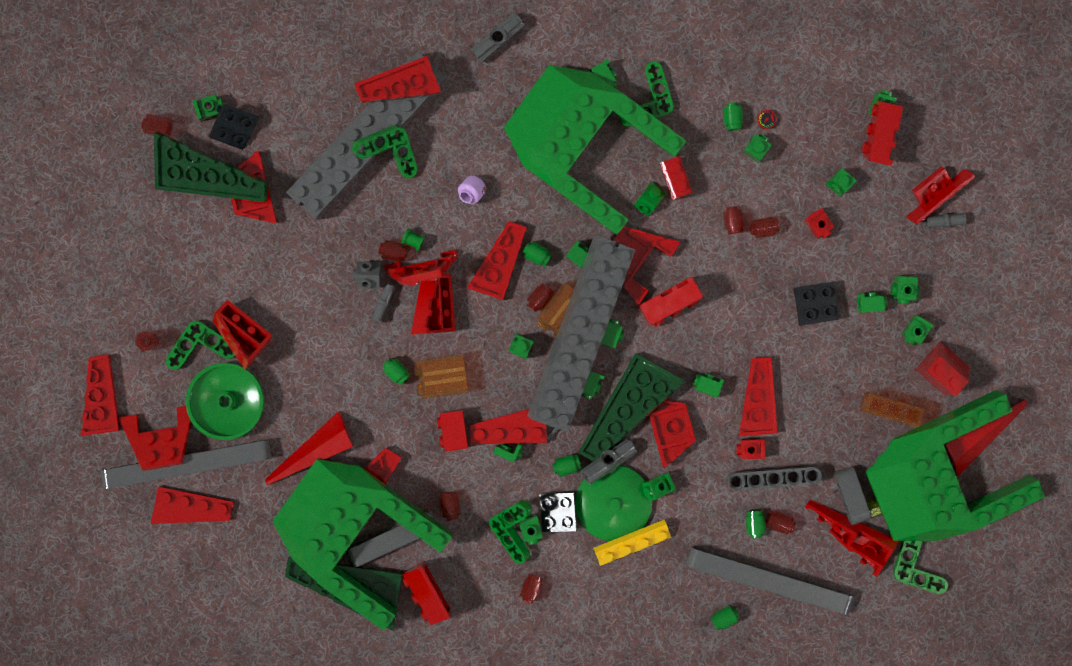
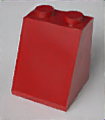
[915,341,969,396]

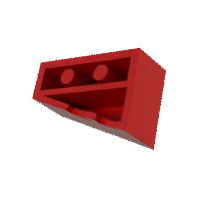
[861,100,903,166]
[411,274,455,334]
[638,277,703,327]
[212,300,273,371]

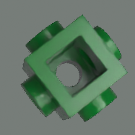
[890,276,920,304]

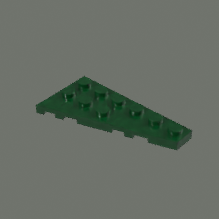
[154,131,267,202]
[578,353,686,462]
[285,557,402,631]

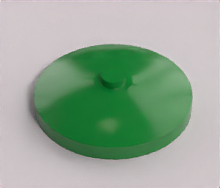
[186,363,264,440]
[575,465,652,541]

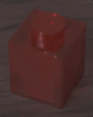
[141,114,173,137]

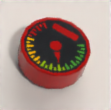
[757,110,777,129]

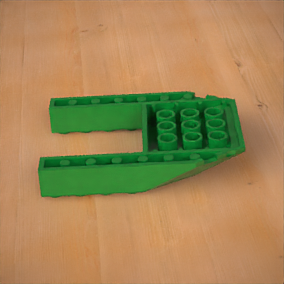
[504,65,686,235]
[866,390,1045,541]
[272,459,454,631]

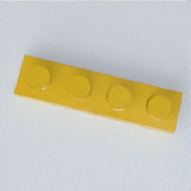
[593,520,671,566]

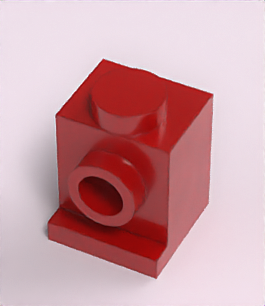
[804,208,834,239]
[736,439,765,460]

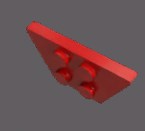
[231,151,277,224]
[649,400,696,468]

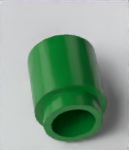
[723,102,744,131]
[523,241,552,267]
[383,357,411,386]
[552,454,581,477]
[745,510,766,538]
[710,605,740,631]

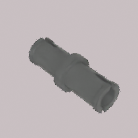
[925,213,966,229]
[371,283,397,323]

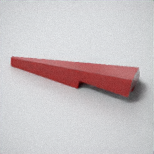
[943,399,1027,476]
[265,411,354,485]
[805,500,899,577]

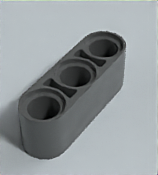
[834,467,871,525]

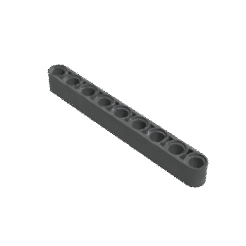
[100,439,272,489]
[686,547,854,615]

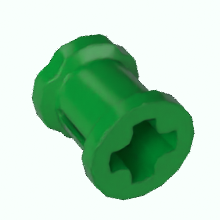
[401,228,425,252]

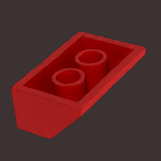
[402,561,452,625]

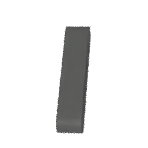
[726,466,822,490]
[346,511,435,568]

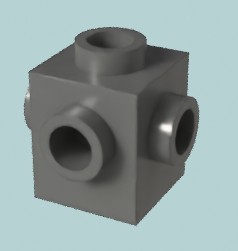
[353,262,381,289]

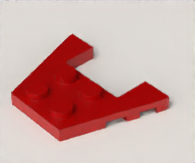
[613,226,681,305]
[384,249,458,286]
[119,406,192,471]

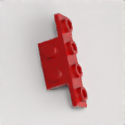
[906,167,975,224]

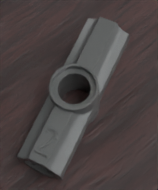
[471,12,525,63]
[581,439,637,485]

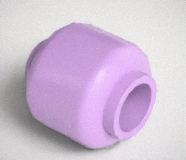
[458,175,486,204]

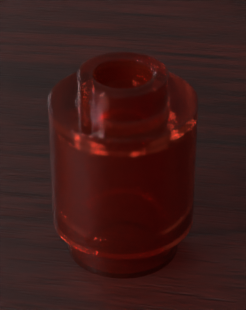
[723,206,745,235]
[750,217,779,239]
[379,240,408,262]
[527,283,554,312]
[135,332,159,351]
[439,492,461,521]
[766,511,796,535]
[520,574,543,604]

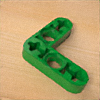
[619,61,674,127]
[352,125,417,179]
[166,321,235,370]
[489,500,532,564]
[893,541,948,594]

